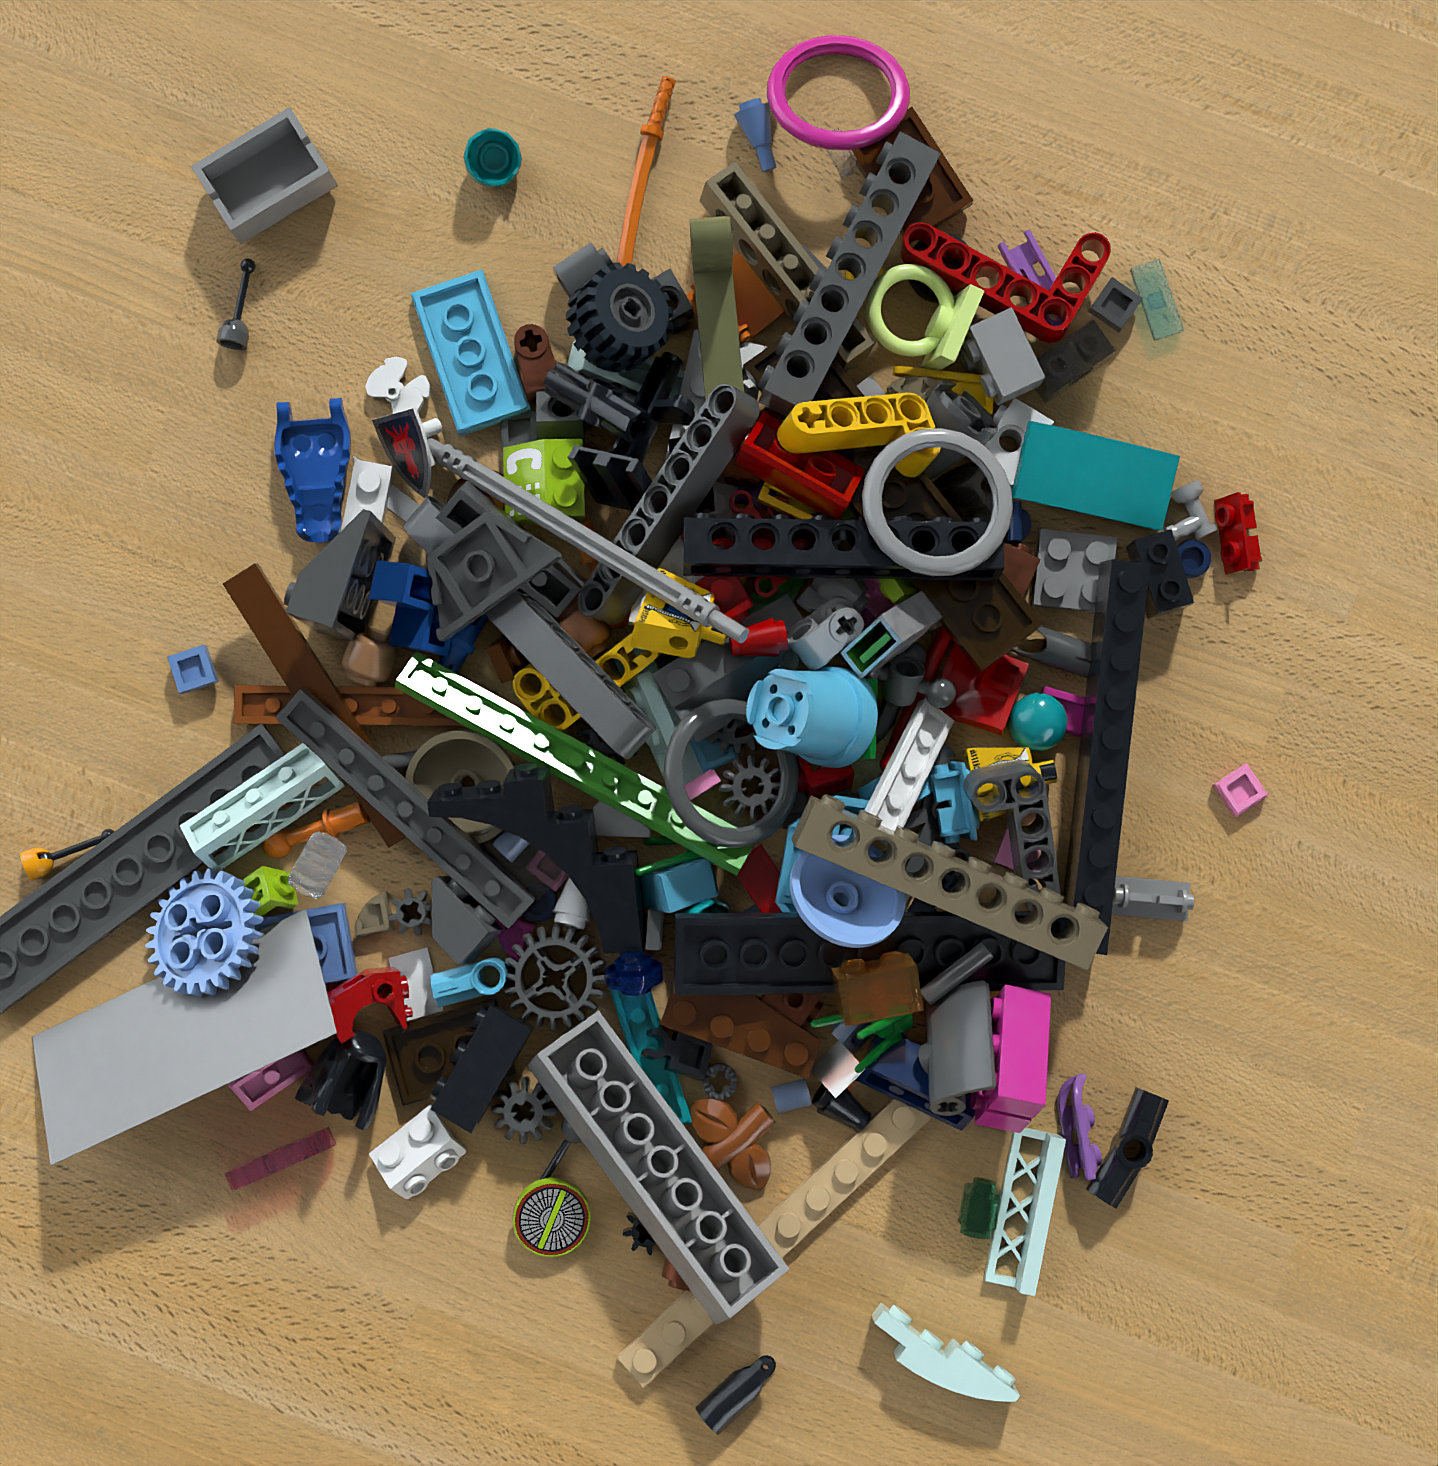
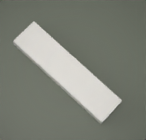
[865,699,955,846]

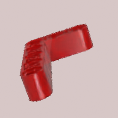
[900,222,1111,343]

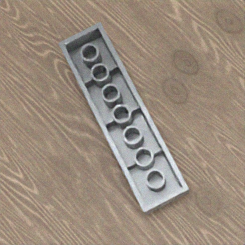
[527,1010,789,1325]

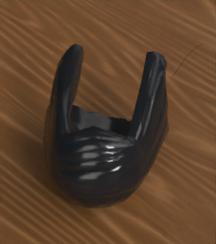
[295,1030,386,1131]

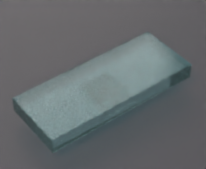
[1130,259,1184,341]

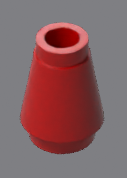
[729,618,788,657]

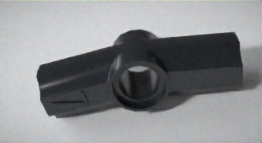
[544,363,652,444]
[1086,1087,1169,1209]

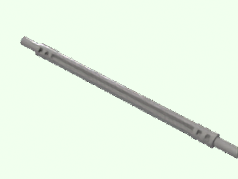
[427,437,749,643]

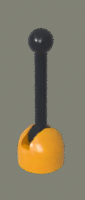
[20,829,115,881]

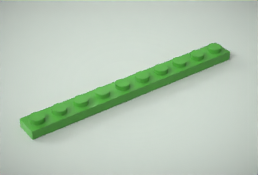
[395,652,754,876]

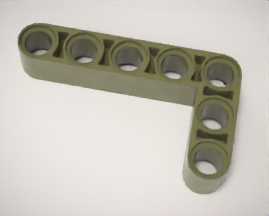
[690,216,744,401]

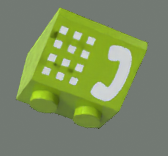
[503,439,585,524]

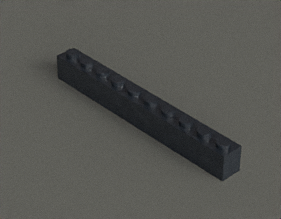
[1062,559,1151,955]

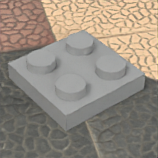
[1031,529,1117,613]

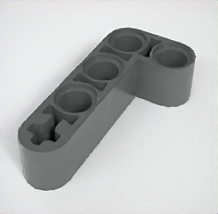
[963,760,1061,910]

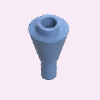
[734,98,777,172]

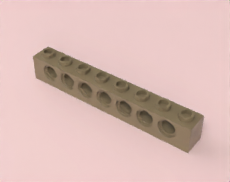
[791,794,1108,971]

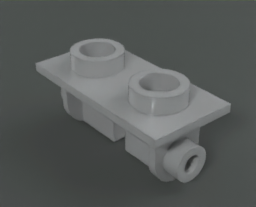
[1112,876,1194,921]

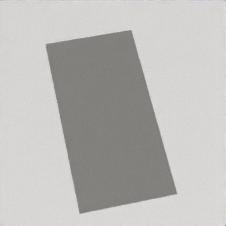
[32,909,337,1165]

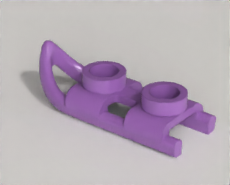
[997,229,1062,326]
[1057,1073,1102,1180]

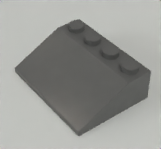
[284,509,396,641]

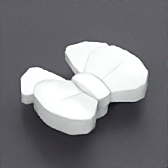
[365,356,430,414]

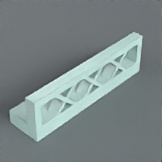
[180,743,345,872]
[984,1128,1066,1296]

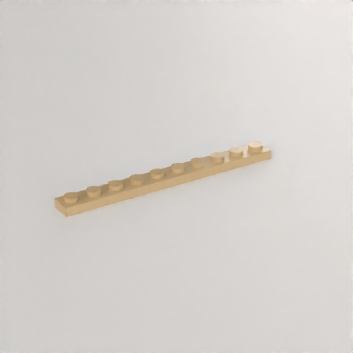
[617,1098,931,1388]

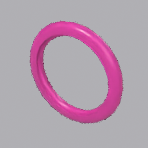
[767,35,910,150]

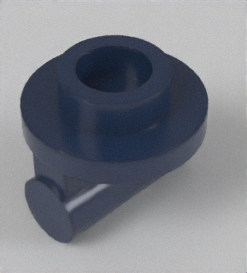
[1004,502,1031,544]

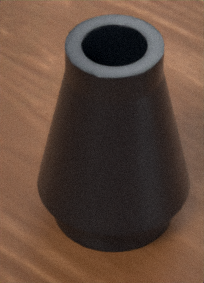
[812,1083,871,1132]

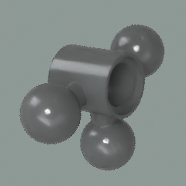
[851,642,956,708]

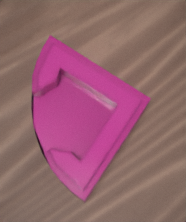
[496,918,535,960]

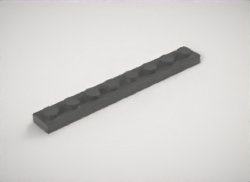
[276,687,536,929]

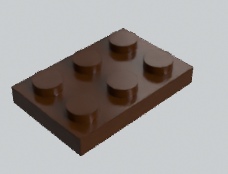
[847,107,974,243]

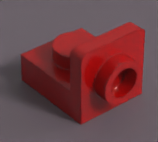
[694,576,753,623]
[796,755,854,800]

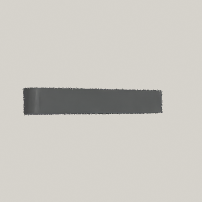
[578,384,759,625]

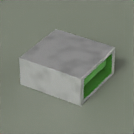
[841,591,942,679]

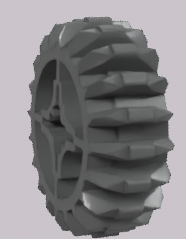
[504,925,608,1031]

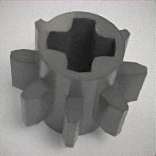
[388,888,432,936]

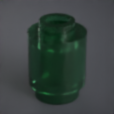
[958,1177,1003,1239]

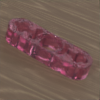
[224,1126,337,1191]

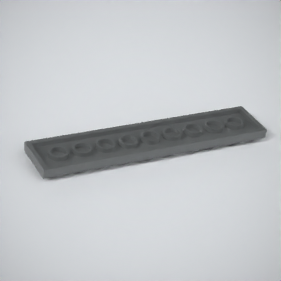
[0,723,286,1015]

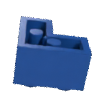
[369,561,452,657]

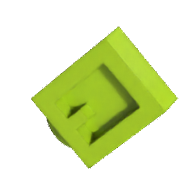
[243,866,299,917]

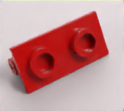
[1214,492,1263,575]

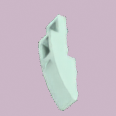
[872,1303,1020,1402]

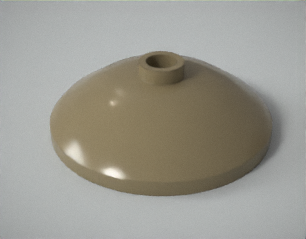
[405,730,515,844]

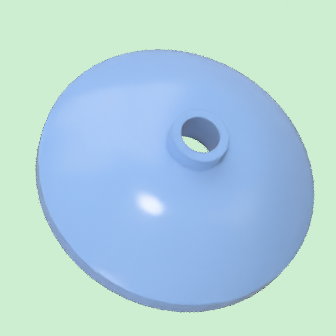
[790,835,906,948]

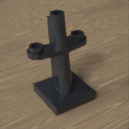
[567,352,695,511]

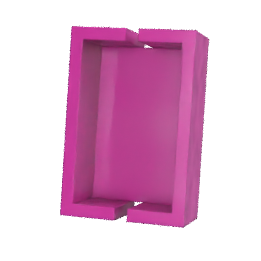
[970,984,1051,1133]

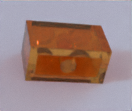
[831,951,924,1027]

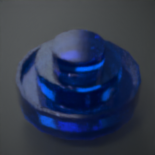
[605,952,663,996]

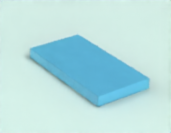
[410,269,531,437]

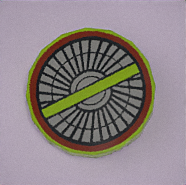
[512,1177,591,1257]

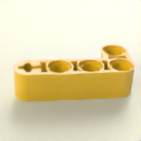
[777,393,941,477]
[513,632,662,731]

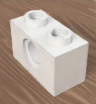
[970,398,1054,490]

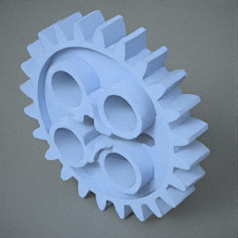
[145,869,264,997]

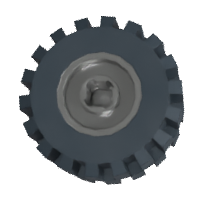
[566,263,674,373]

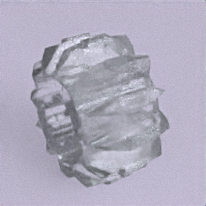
[288,831,347,899]

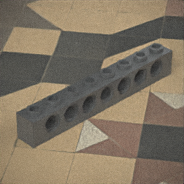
[757,131,941,417]

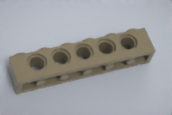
[700,161,876,373]

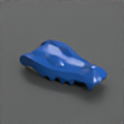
[275,398,351,543]

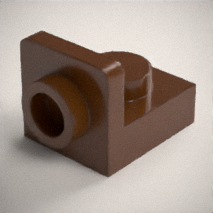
[486,635,530,684]

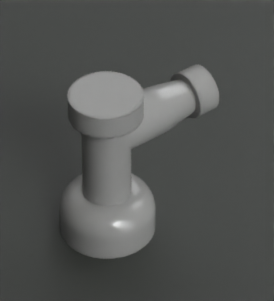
[1164,480,1217,540]

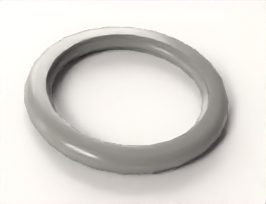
[862,428,1013,576]

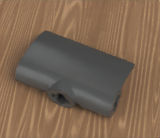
[918,980,996,1116]

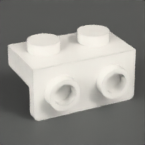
[369,1105,467,1199]

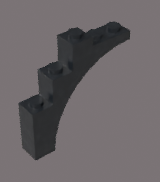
[427,763,647,954]

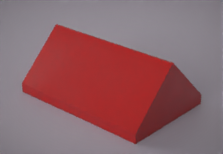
[734,411,866,520]

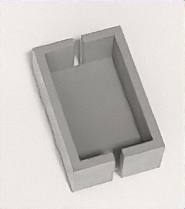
[191,107,338,244]

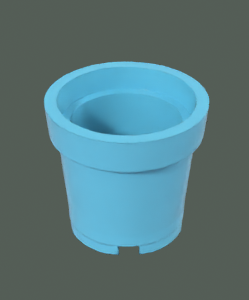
[746,667,878,768]

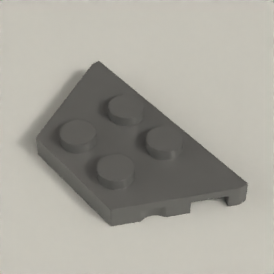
[427,511,563,641]

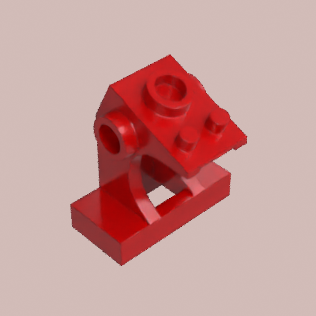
[327,967,413,1044]

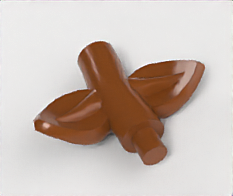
[690,1098,776,1190]

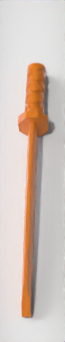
[617,76,676,267]

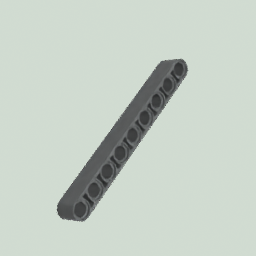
[404,496,656,759]

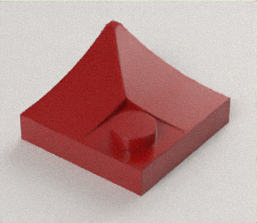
[939,642,1029,736]

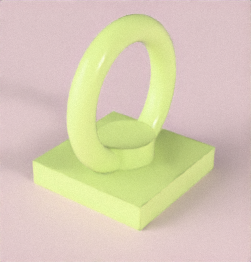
[866,264,984,370]

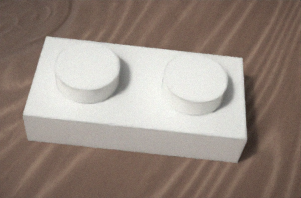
[341,459,395,531]

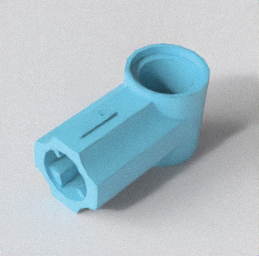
[430,957,511,1007]

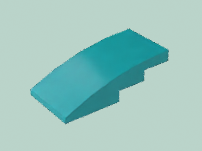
[1012,421,1180,531]

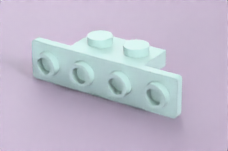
[611,648,704,785]

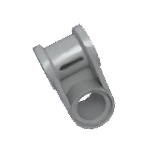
[787,596,864,670]

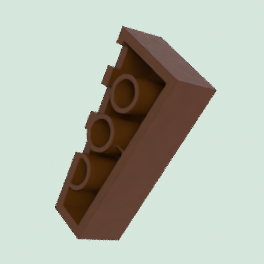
[660,989,821,1079]

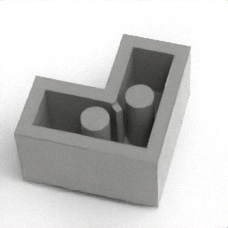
[959,307,1045,405]

